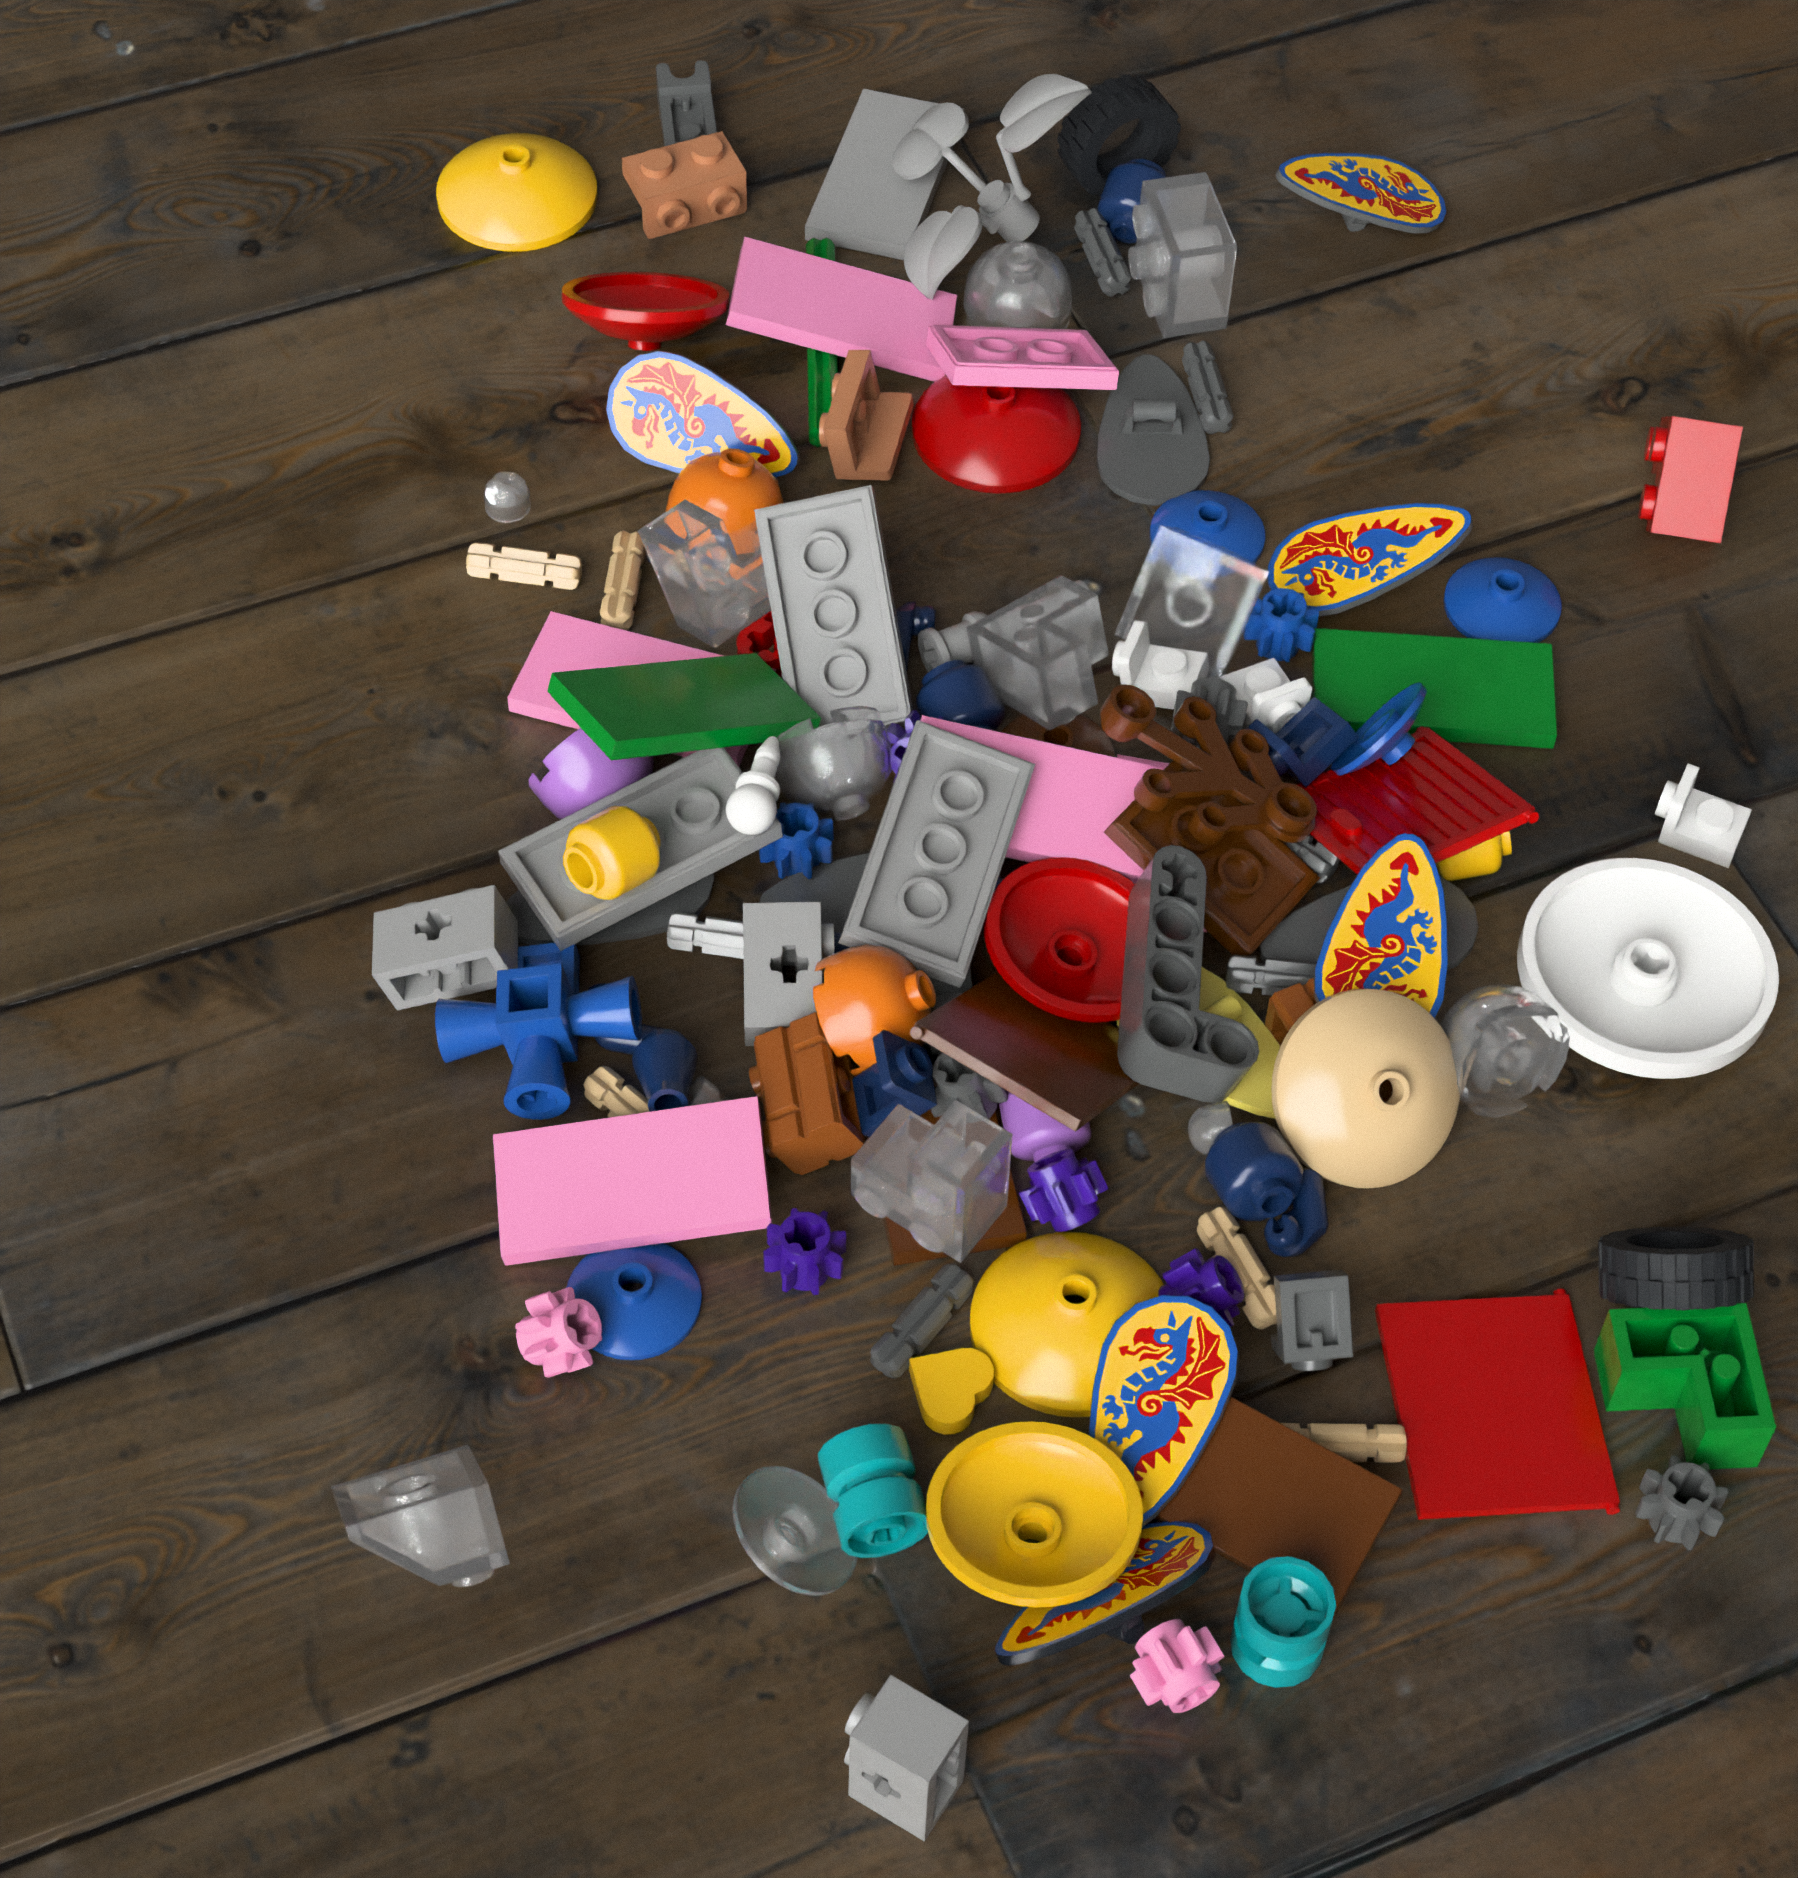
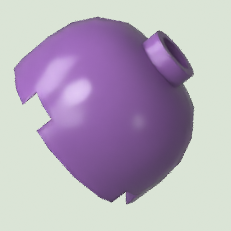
[529,728,654,819]

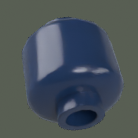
[1097,159,1174,243]
[916,660,1005,731]
[1205,1122,1303,1221]

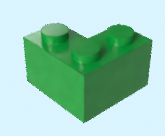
[1594,1303,1776,1470]

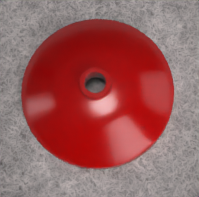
[562,272,730,351]
[912,375,1081,494]
[984,857,1135,1023]

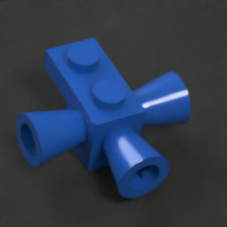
[435,943,642,1120]

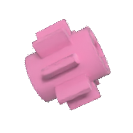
[515,1287,602,1378]
[1130,1619,1225,1713]

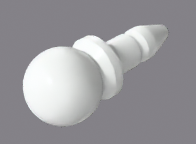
[726,736,781,835]

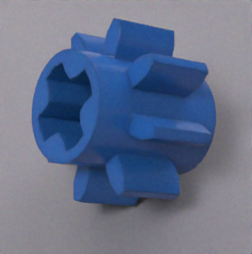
[1243,588,1319,662]
[759,802,834,879]

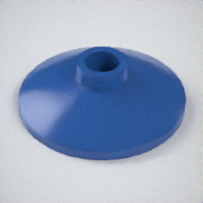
[1150,490,1265,580]
[1444,557,1562,643]
[1331,682,1427,776]
[566,1243,702,1360]

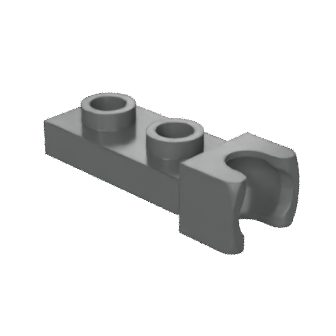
[656,60,717,146]

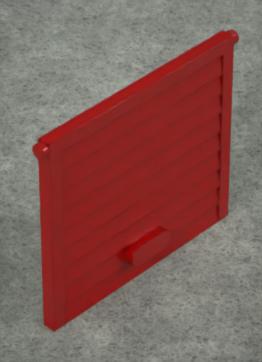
[1297,726,1539,875]
[1374,1289,1620,1520]

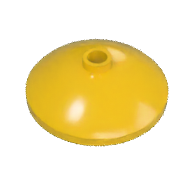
[436,133,598,252]
[970,1232,1164,1417]
[926,1421,1143,1608]

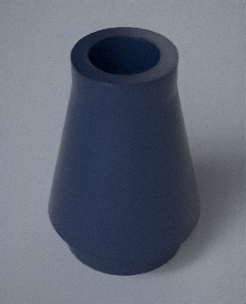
[632,1029,698,1112]

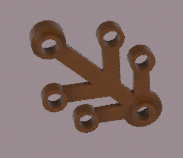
[1100,684,1317,845]

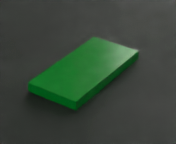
[1312,628,1557,749]
[547,653,822,760]

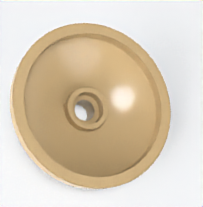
[1271,989,1460,1188]

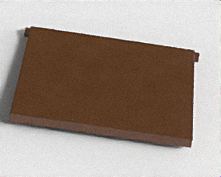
[910,972,1139,1132]

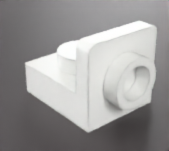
[1112,620,1210,709]
[1221,658,1312,734]
[1655,763,1752,868]

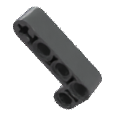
[1117,845,1259,1103]

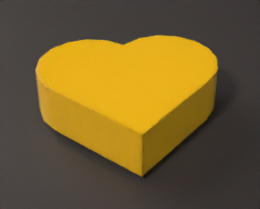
[909,1348,994,1435]

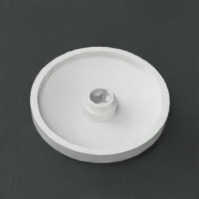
[1517,858,1779,1079]

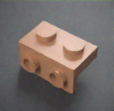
[622,131,747,239]
[819,350,914,481]

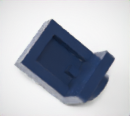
[1247,697,1359,788]
[852,1030,937,1142]

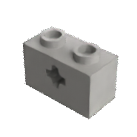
[372,885,518,1010]
[743,902,834,1046]
[844,1675,969,1842]

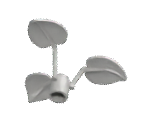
[892,74,1092,300]

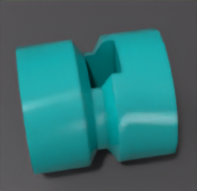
[818,1424,928,1558]
[1230,1556,1336,1688]

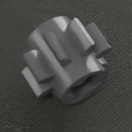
[1171,678,1248,750]
[930,1052,1008,1129]
[1635,1455,1729,1551]

